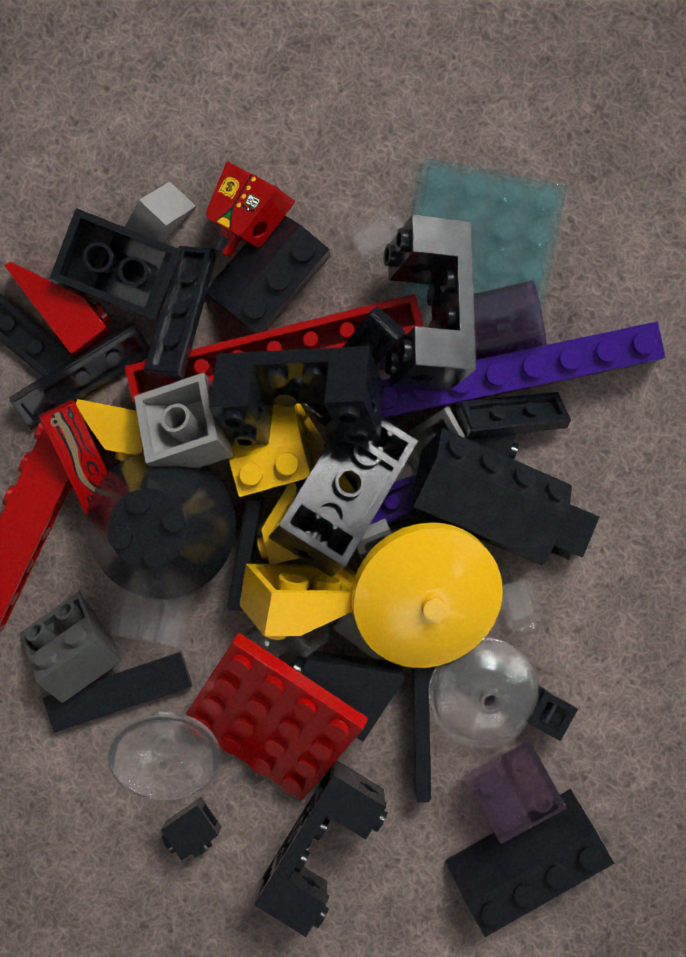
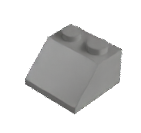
[134,372,234,468]

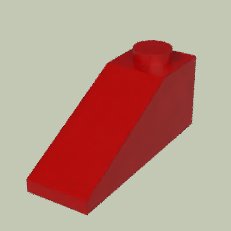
[4,262,112,356]

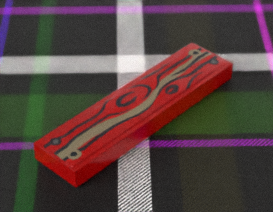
[38,400,108,518]

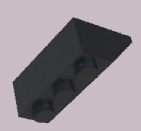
[207,215,330,334]

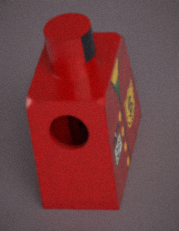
[206,161,295,258]

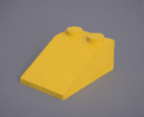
[229,404,314,497]
[239,564,356,640]

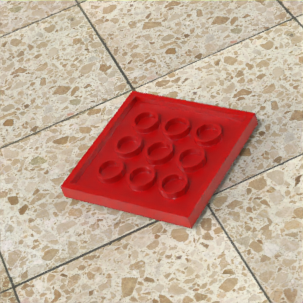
[182,633,369,800]

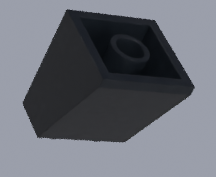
[291,650,405,742]

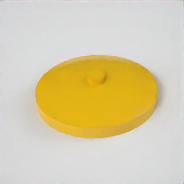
[351,523,503,668]

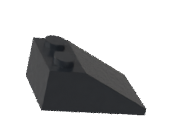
[50,208,182,320]

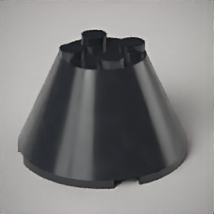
[87,452,236,599]

